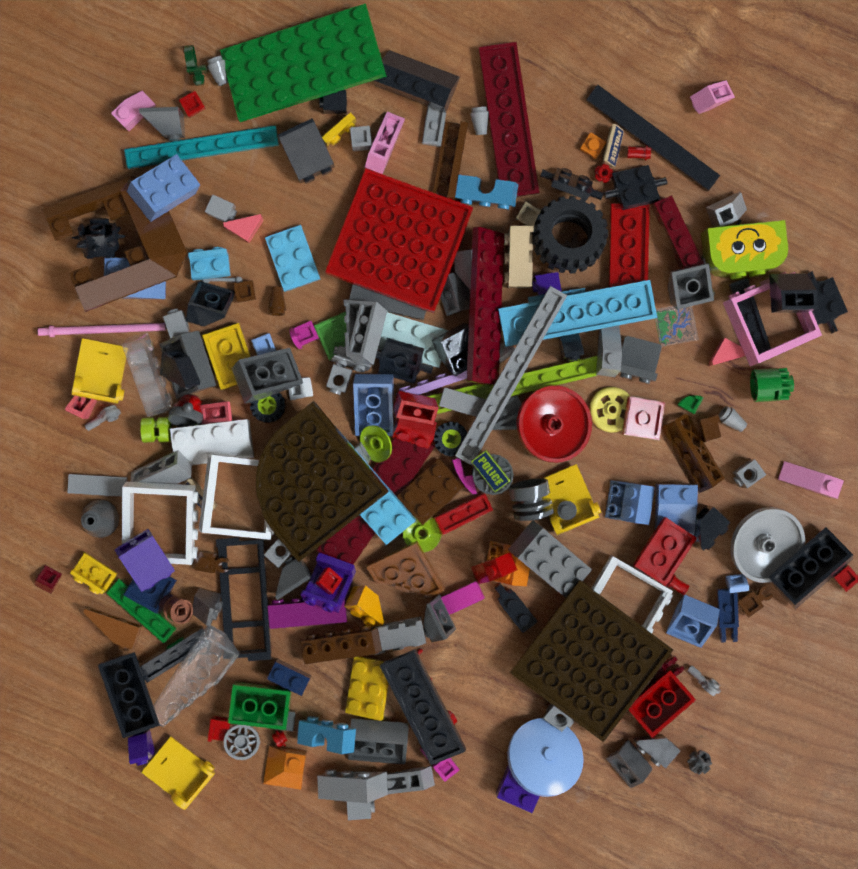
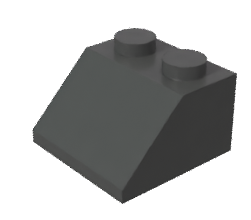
[668,263,714,310]

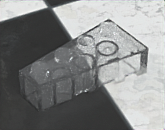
[122,332,173,417]

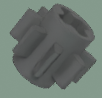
[687,750,712,775]

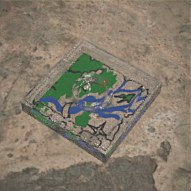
[655,306,699,347]

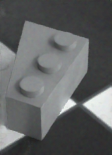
[371,616,426,655]
[317,769,388,803]

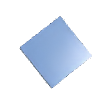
[252,333,276,355]
[725,574,749,593]

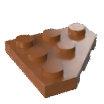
[366,541,445,598]

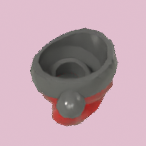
[168,394,203,427]

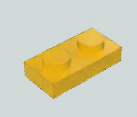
[322,112,356,147]

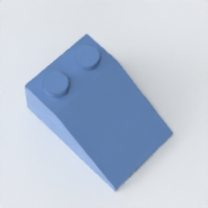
[104,258,166,299]
[353,374,394,436]
[655,484,698,535]

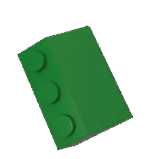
[228,681,292,730]

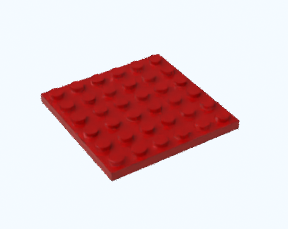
[325,168,474,313]

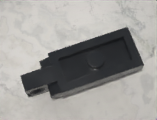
[495,583,538,633]

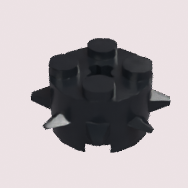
[72,218,125,259]

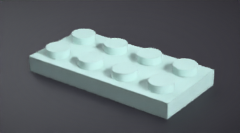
[377,312,448,368]

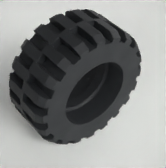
[532,196,608,274]

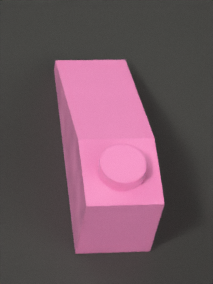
[365,112,405,174]
[778,461,844,499]

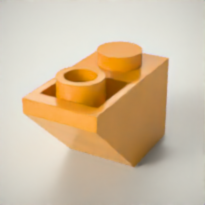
[344,585,384,627]

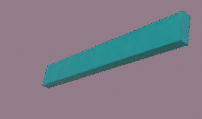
[124,126,279,169]

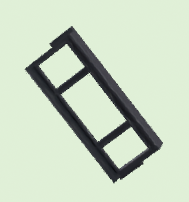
[216,537,272,661]

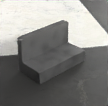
[441,272,470,316]
[607,740,652,788]

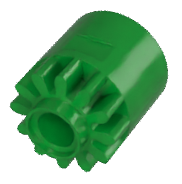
[750,368,794,402]

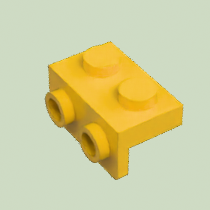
[70,552,118,594]

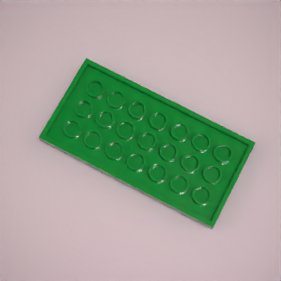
[220,3,387,123]

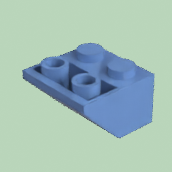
[605,480,655,525]

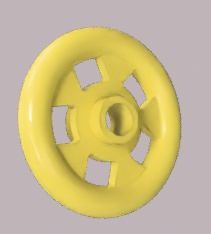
[589,387,630,433]

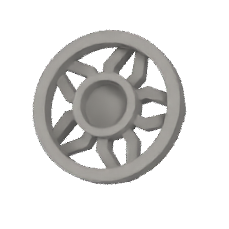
[224,724,260,760]

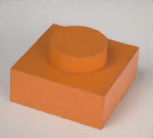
[580,132,607,160]

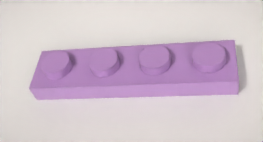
[399,371,467,395]

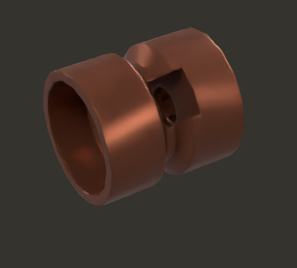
[159,594,193,624]

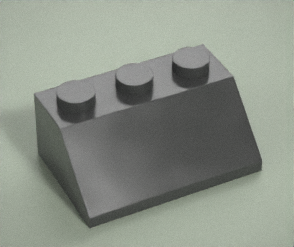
[159,331,216,399]
[348,718,409,764]

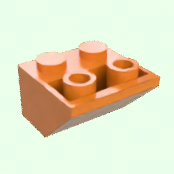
[487,541,530,587]

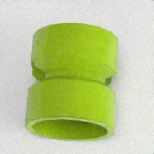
[141,417,172,443]

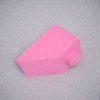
[690,80,735,114]
[111,91,156,131]

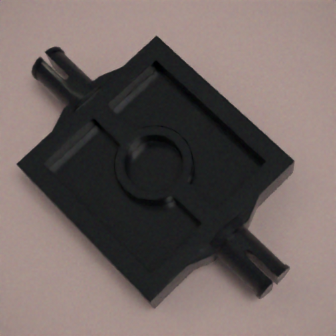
[603,165,668,210]
[540,168,604,200]
[807,271,848,334]
[375,338,433,384]

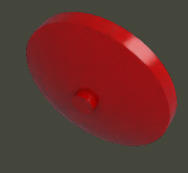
[517,386,592,463]

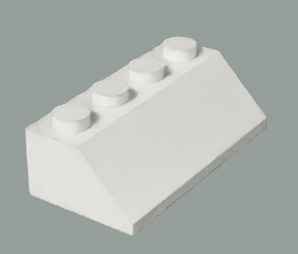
[170,419,254,465]

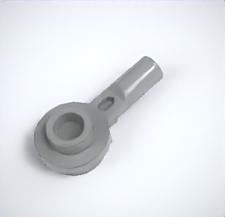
[85,405,121,431]
[687,665,721,696]

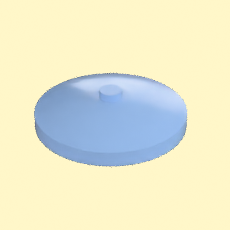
[507,718,583,797]

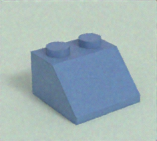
[666,595,720,648]

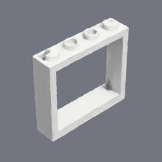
[199,454,274,540]
[122,482,199,565]
[592,555,673,633]

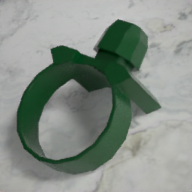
[184,45,209,86]

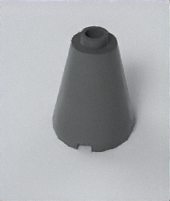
[81,499,120,538]

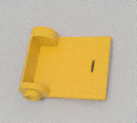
[71,338,128,404]
[542,464,602,535]
[141,736,215,810]

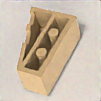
[504,226,534,288]

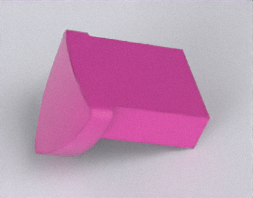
[289,321,319,349]

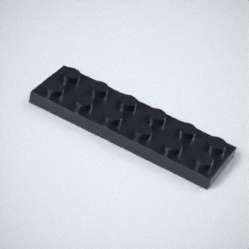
[380,649,466,765]

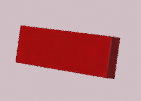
[433,493,493,535]

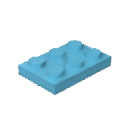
[265,225,321,292]

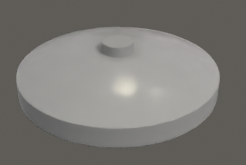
[730,507,805,583]

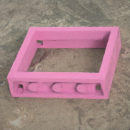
[723,272,822,366]

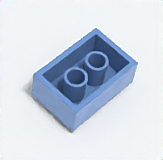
[127,154,200,222]

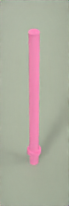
[38,323,166,337]

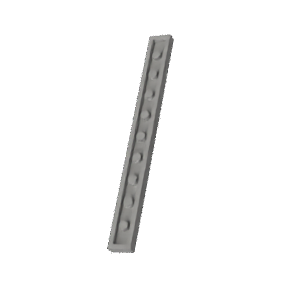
[455,286,567,465]

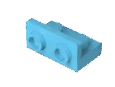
[188,247,231,281]

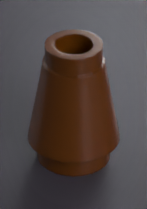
[267,287,287,316]

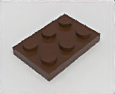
[397,459,465,526]

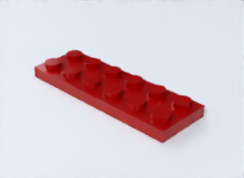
[609,204,650,288]

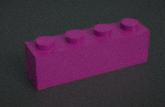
[268,597,347,629]

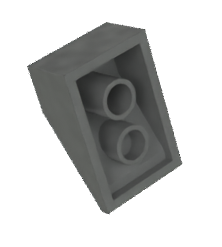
[231,348,304,403]

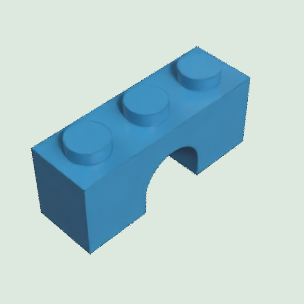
[455,175,519,210]
[297,716,356,754]

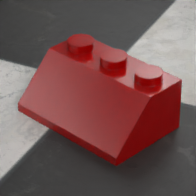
[629,670,696,738]

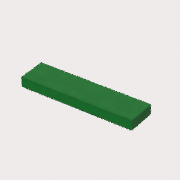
[106,578,177,643]

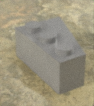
[344,300,387,365]

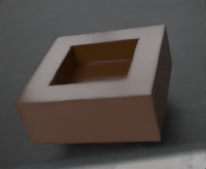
[234,280,257,303]

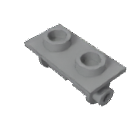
[331,346,371,372]

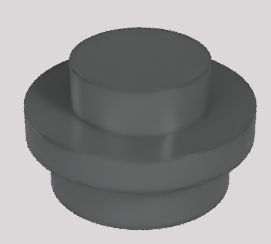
[557,501,577,520]

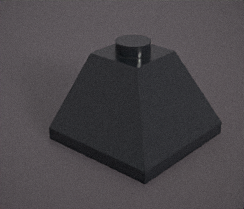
[186,281,236,327]

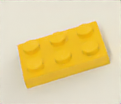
[202,323,251,390]
[345,656,389,721]

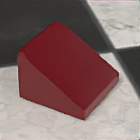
[35,565,62,594]

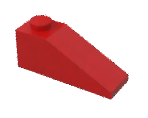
[471,552,518,584]

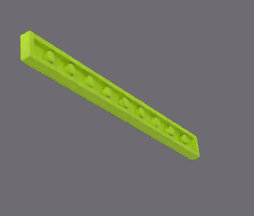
[427,356,598,414]

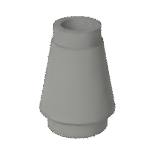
[207,56,229,86]
[470,107,489,135]
[719,406,747,432]

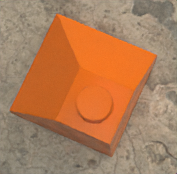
[263,745,307,790]

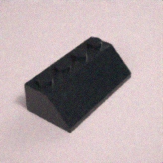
[373,50,460,113]
[768,527,853,610]
[98,652,160,738]

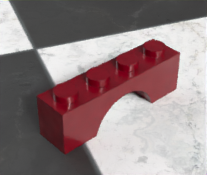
[651,195,704,269]

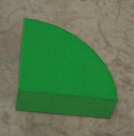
[677,395,704,414]

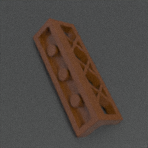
[433,121,468,200]
[661,412,725,493]

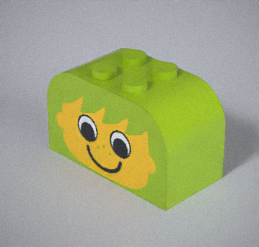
[701,220,788,280]

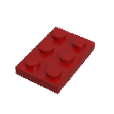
[633,517,697,586]

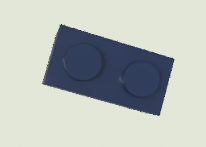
[267,659,312,696]

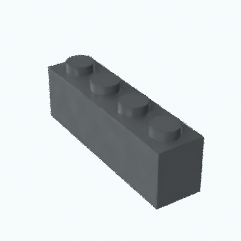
[349,284,426,321]

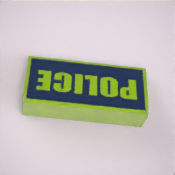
[471,450,510,492]

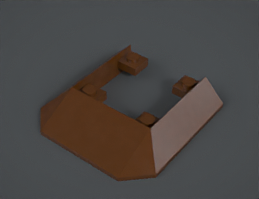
[42,176,187,312]

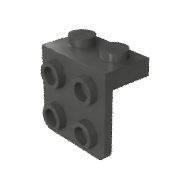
[619,336,662,384]

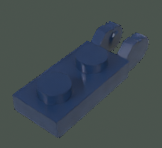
[717,589,739,643]

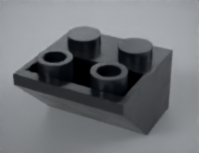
[769,274,818,313]
[432,323,469,377]
[694,505,730,551]

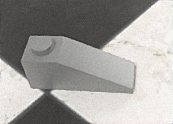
[596,326,622,377]
[130,450,192,484]
[387,766,435,794]

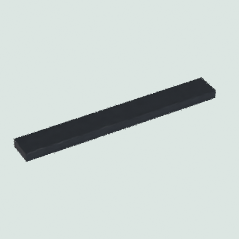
[586,85,720,191]

